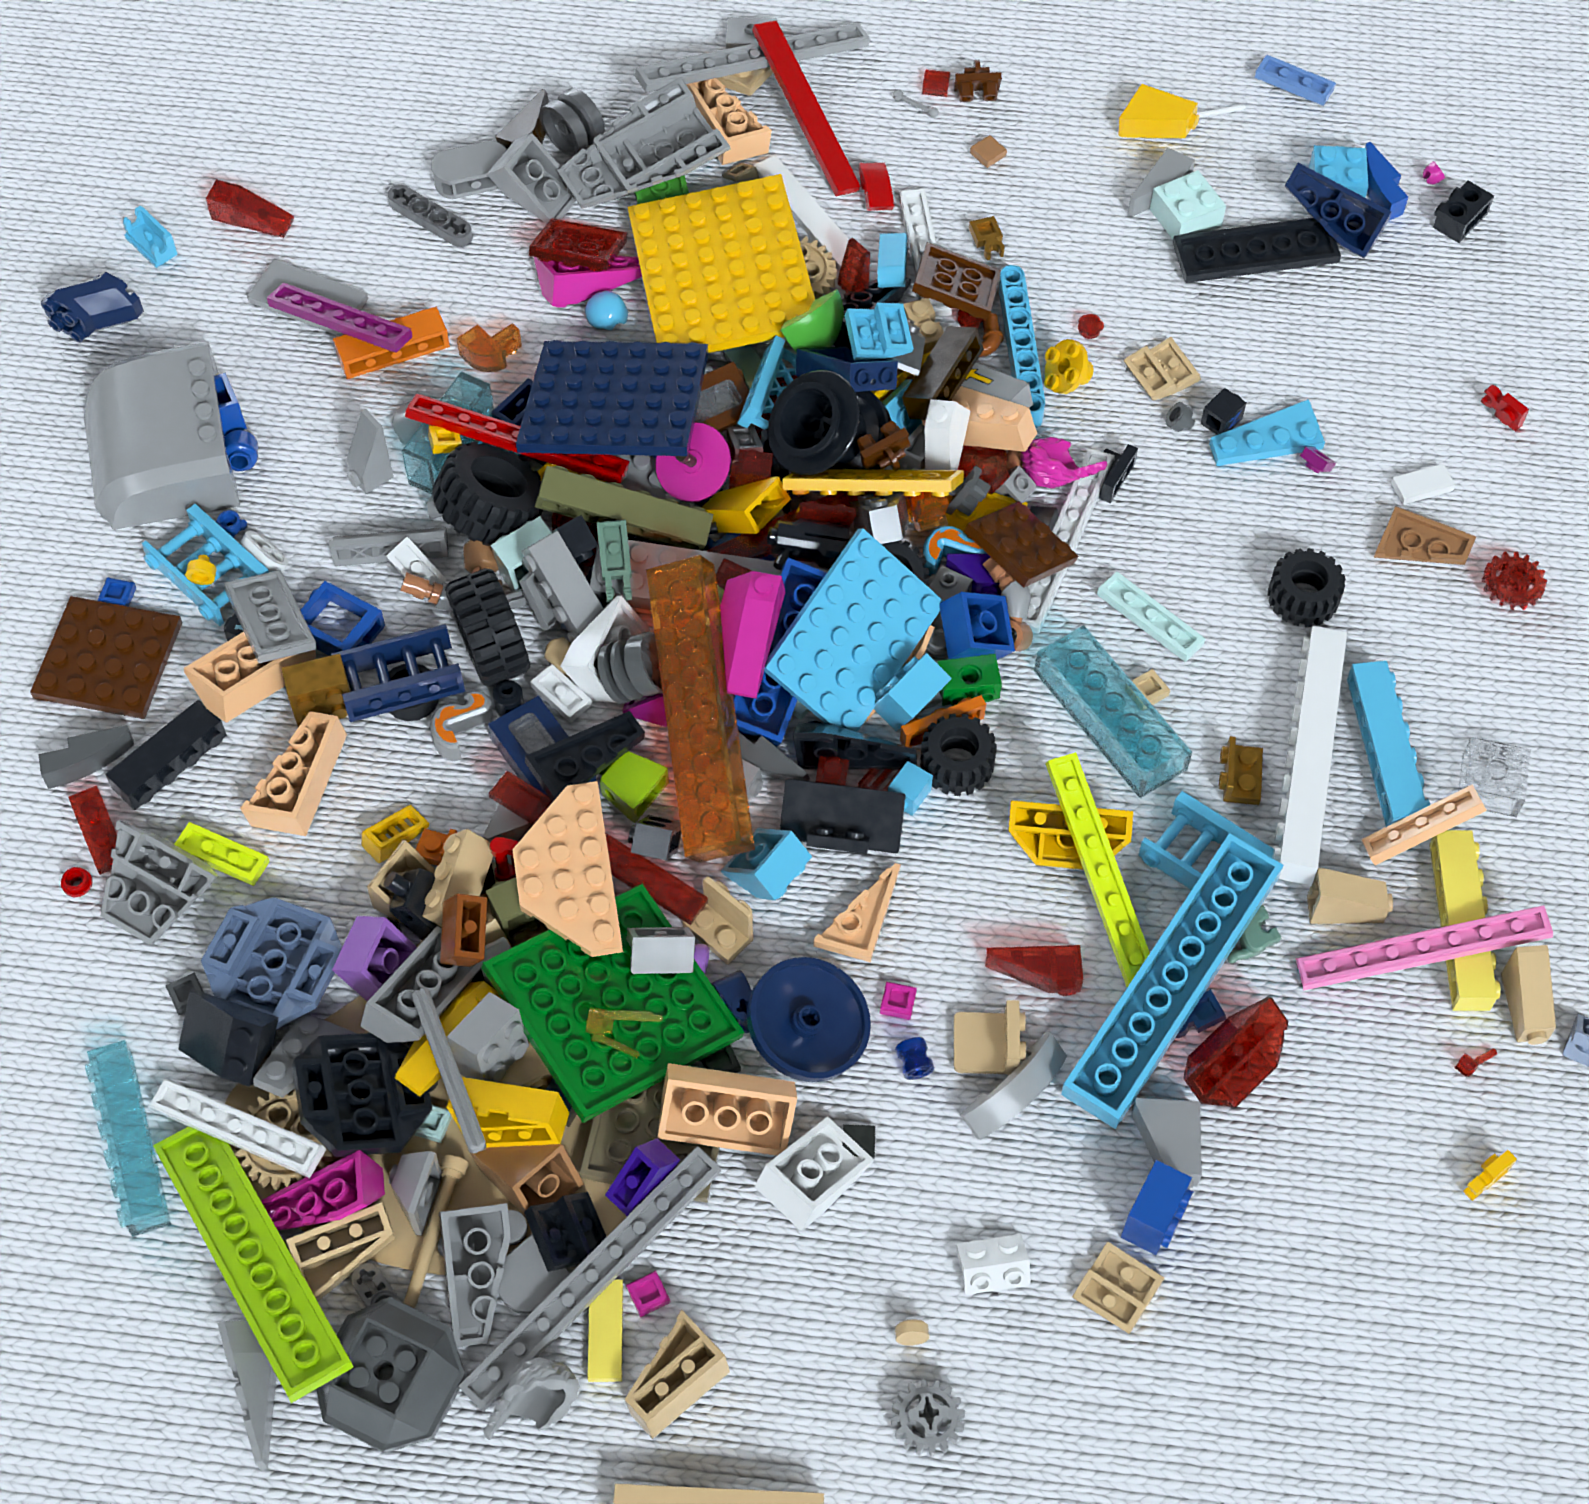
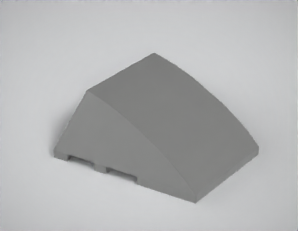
[100,820,219,945]

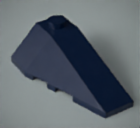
[1285,162,1392,259]

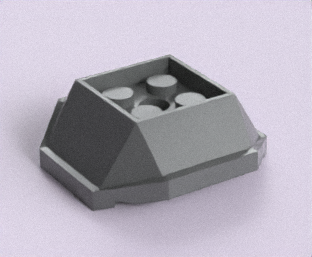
[316,1297,466,1453]

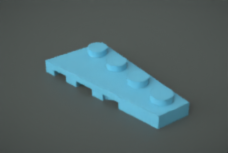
[1209,399,1325,466]

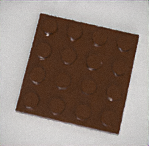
[30,596,183,719]

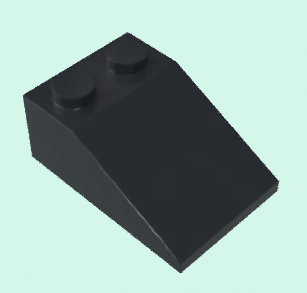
[178,989,279,1087]

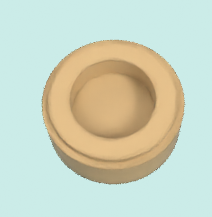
[895,1320,929,1345]

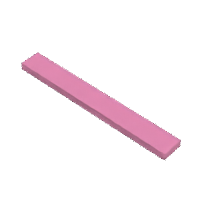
[1296,905,1553,991]

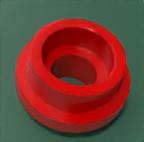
[61,867,93,897]

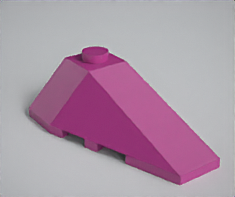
[534,253,642,308]
[720,571,785,699]
[261,1150,385,1230]

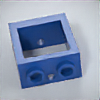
[300,581,385,656]

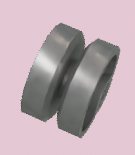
[540,87,605,156]

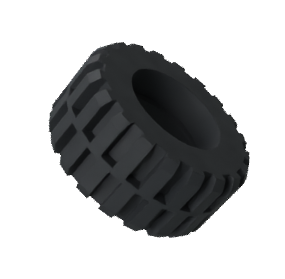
[432,442,543,546]
[445,568,531,687]

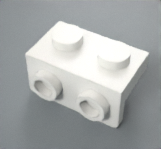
[956,1234,1030,1295]

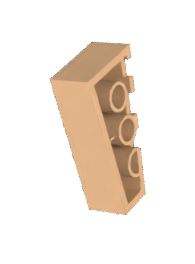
[240,711,347,836]

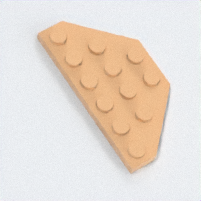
[513,781,623,957]

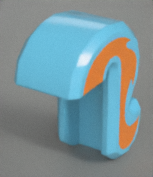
[922,526,987,576]

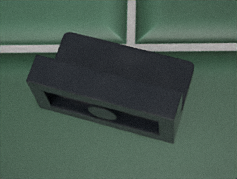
[1099,444,1138,504]

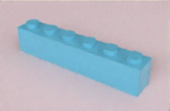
[1347,661,1430,827]

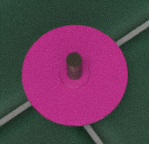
[656,423,732,502]

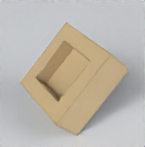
[1128,669,1170,709]

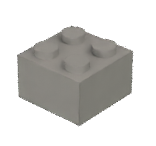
[447,992,529,1082]

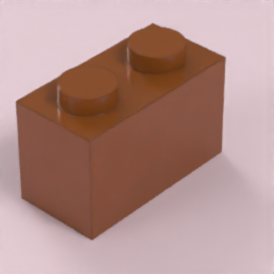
[440,893,487,967]

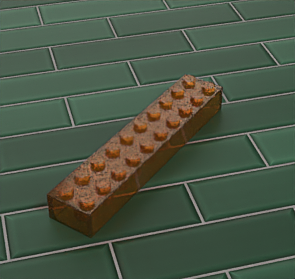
[646,555,755,863]

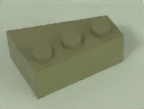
[486,877,540,945]

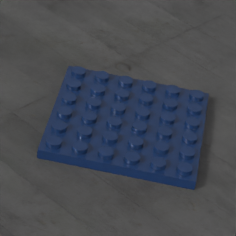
[516,340,709,456]

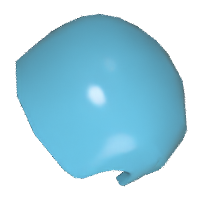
[585,291,629,331]

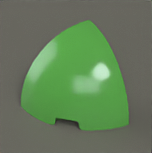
[781,289,844,353]

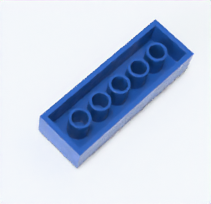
[722,557,827,747]

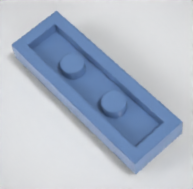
[1255,55,1336,106]

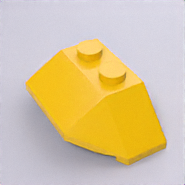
[1008,800,1133,870]

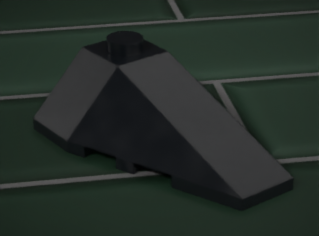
[833,278,911,348]
[793,721,918,770]

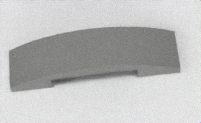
[960,1031,1067,1140]

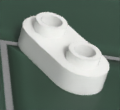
[240,531,289,574]

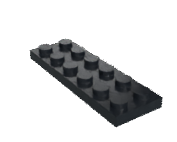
[1173,218,1341,283]

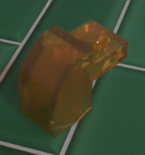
[456,323,522,372]
[905,492,949,532]

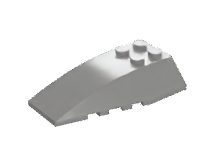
[557,77,731,209]

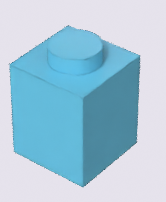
[888,761,933,816]

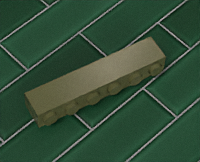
[535,466,714,551]

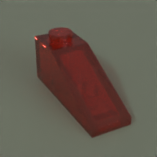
[206,179,294,238]
[984,945,1084,996]

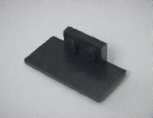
[780,779,906,854]

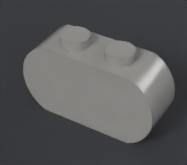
[431,140,507,199]

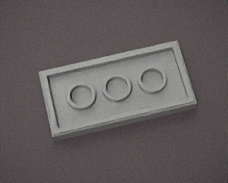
[247,259,368,336]
[224,570,316,663]

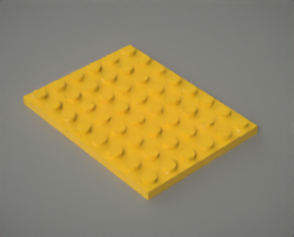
[627,174,815,353]

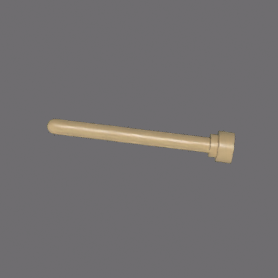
[403,1155,469,1308]

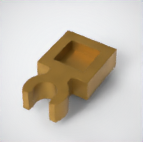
[969,216,1005,260]

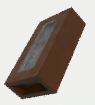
[695,361,749,432]

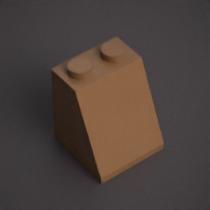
[468,1143,584,1218]

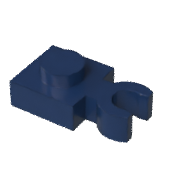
[1176,989,1226,1038]

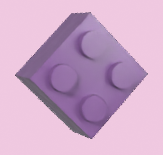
[332,916,417,1001]

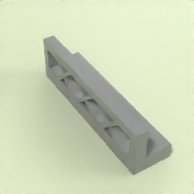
[329,527,448,566]

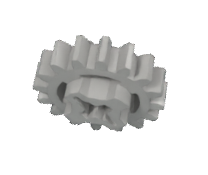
[891,1379,965,1457]

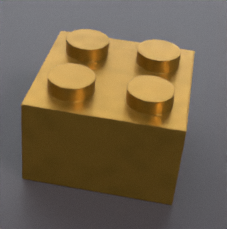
[281,654,351,727]

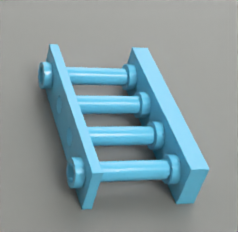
[142,504,269,626]
[1138,791,1274,890]

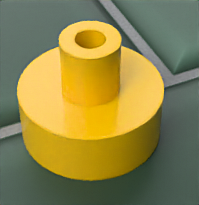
[185,555,217,585]

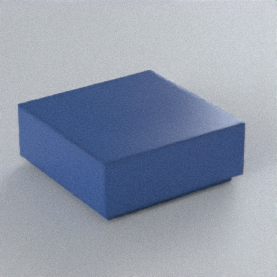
[97,577,136,607]

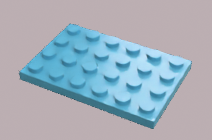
[764,528,943,732]

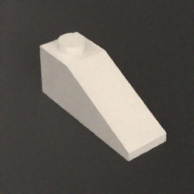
[925,399,971,470]

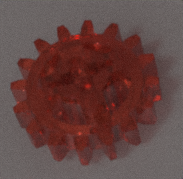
[1481,551,1547,610]

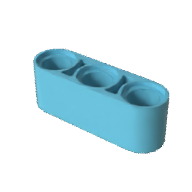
[878,233,907,288]

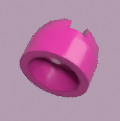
[1423,161,1446,185]

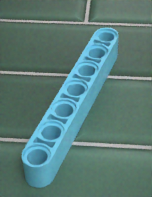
[999,265,1045,428]

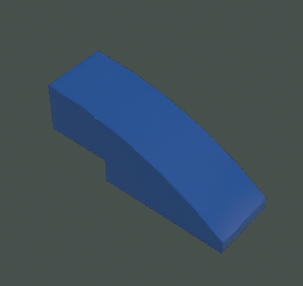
[1365,142,1409,221]

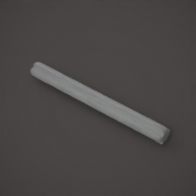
[412,988,486,1153]

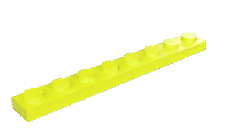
[1045,752,1150,987]

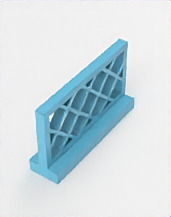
[737,335,796,430]

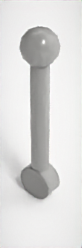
[893,90,939,118]

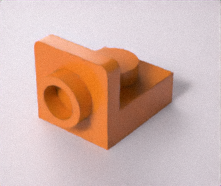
[415,828,457,866]

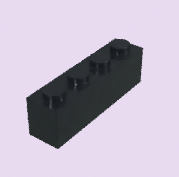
[105,700,227,810]

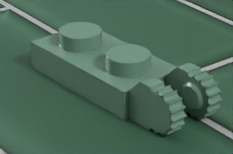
[597,520,632,602]

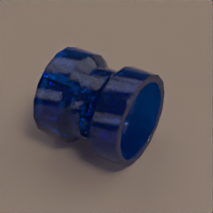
[895,1037,935,1080]

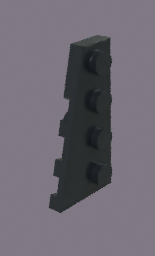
[525,711,645,803]

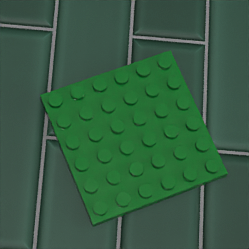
[482,884,745,1123]

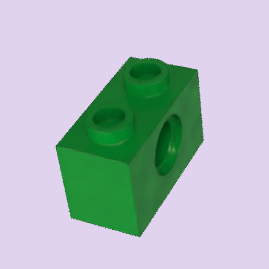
[937,654,1002,706]

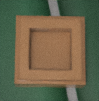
[970,135,1007,168]

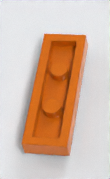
[900,695,986,748]

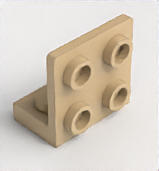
[683,876,753,965]

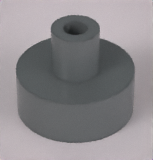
[1165,402,1195,432]

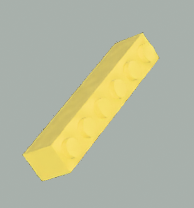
[1429,830,1501,1011]

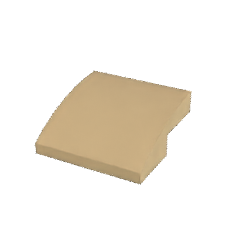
[1124,337,1201,401]
[1072,1241,1165,1334]

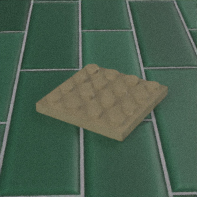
[579,1079,720,1203]

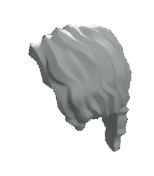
[483,1357,580,1440]

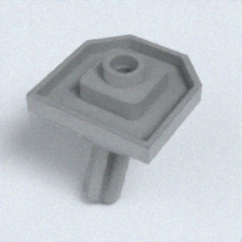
[505,572,558,630]

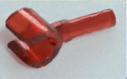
[1454,1048,1497,1077]

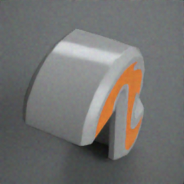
[429,691,493,761]

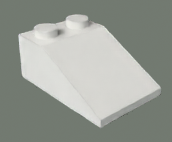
[560,596,651,702]
[755,1116,874,1231]

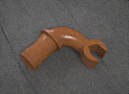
[979,313,1004,357]

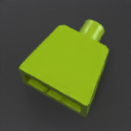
[599,751,669,823]

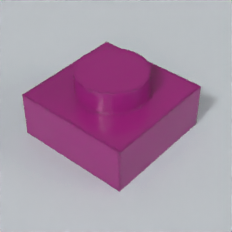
[1300,447,1336,473]

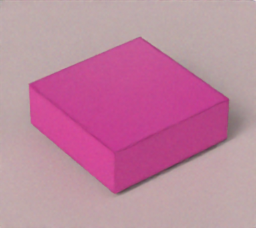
[880,981,917,1020]
[626,1271,670,1317]

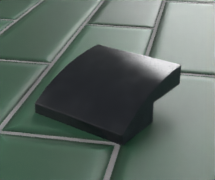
[524,1192,607,1272]

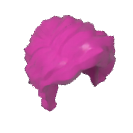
[1021,437,1107,488]

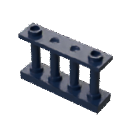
[331,624,466,722]

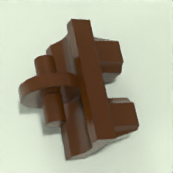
[954,60,1002,102]
[857,421,910,471]

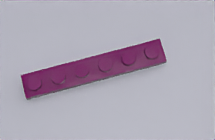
[267,282,413,353]

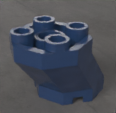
[41,272,144,343]

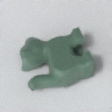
[1227,905,1282,964]

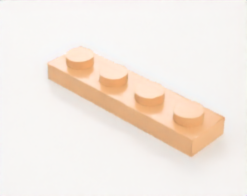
[1361,784,1487,866]

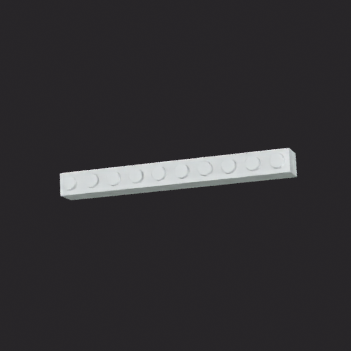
[1272,626,1347,886]

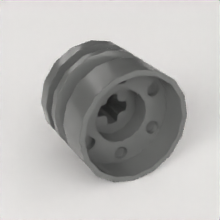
[598,631,674,704]

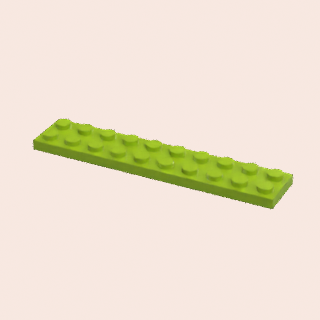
[153,1126,354,1403]

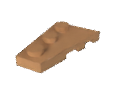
[1374,506,1476,565]

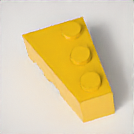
[447,1077,569,1147]

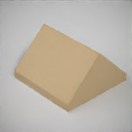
[367,840,435,925]

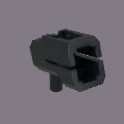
[767,518,849,570]

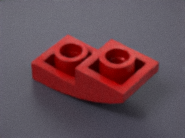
[858,162,894,211]

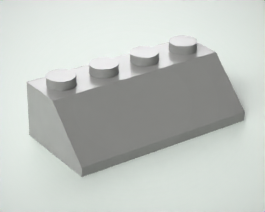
[360,926,481,1043]

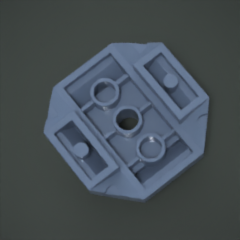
[201,897,342,1030]

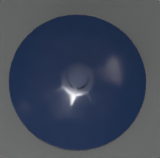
[747,957,871,1082]

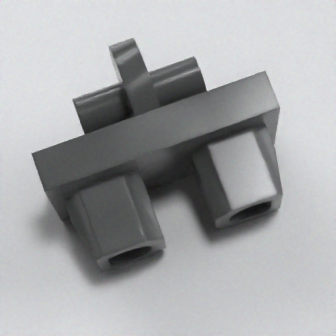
[944,465,991,517]

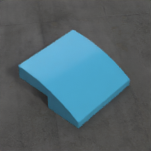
[844,303,914,361]

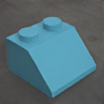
[721,828,812,900]

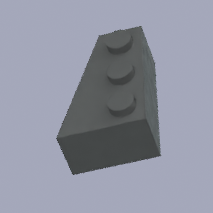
[850,492,910,544]

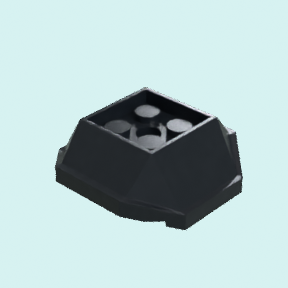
[292,1033,432,1157]

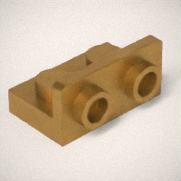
[1219,736,1263,805]

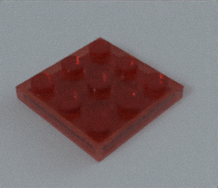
[529,218,627,272]

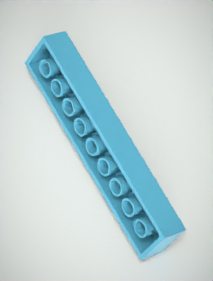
[1061,833,1284,1129]

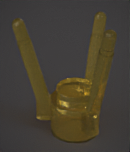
[585,1007,663,1058]

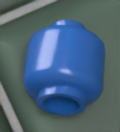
[224,430,258,471]

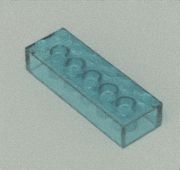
[1034,625,1192,799]

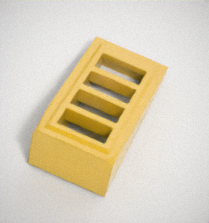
[361,804,429,863]

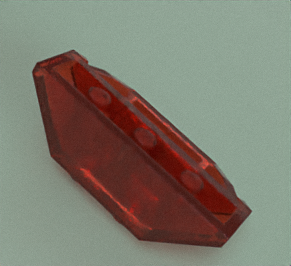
[1183,997,1289,1107]

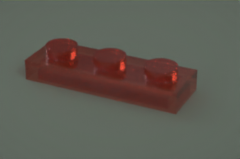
[68,785,117,875]

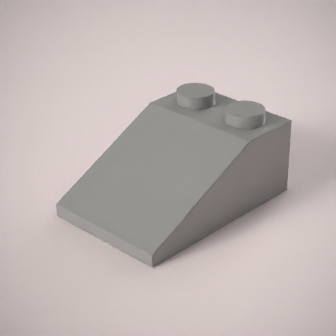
[487,133,576,228]

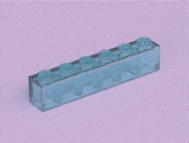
[85,1040,172,1237]

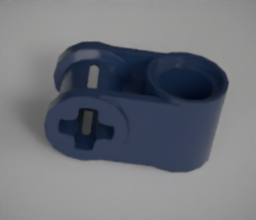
[711,970,752,1034]

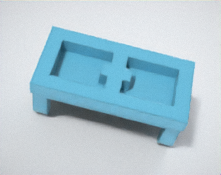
[123,205,178,268]

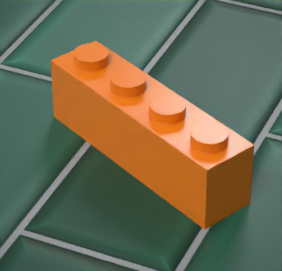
[333,306,450,379]

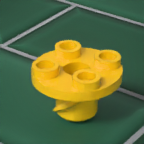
[1044,339,1094,394]

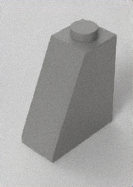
[1132,1098,1202,1189]

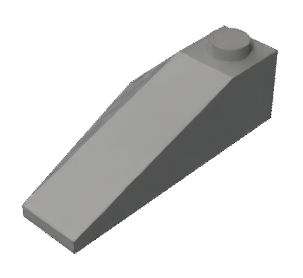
[439,1203,511,1347]
[218,1321,276,1471]

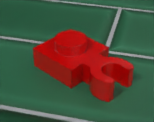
[1481,384,1529,432]

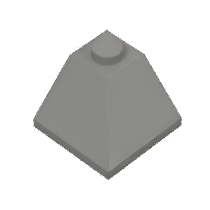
[389,1151,442,1236]

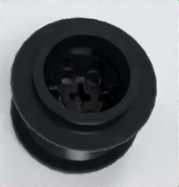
[768,370,892,476]

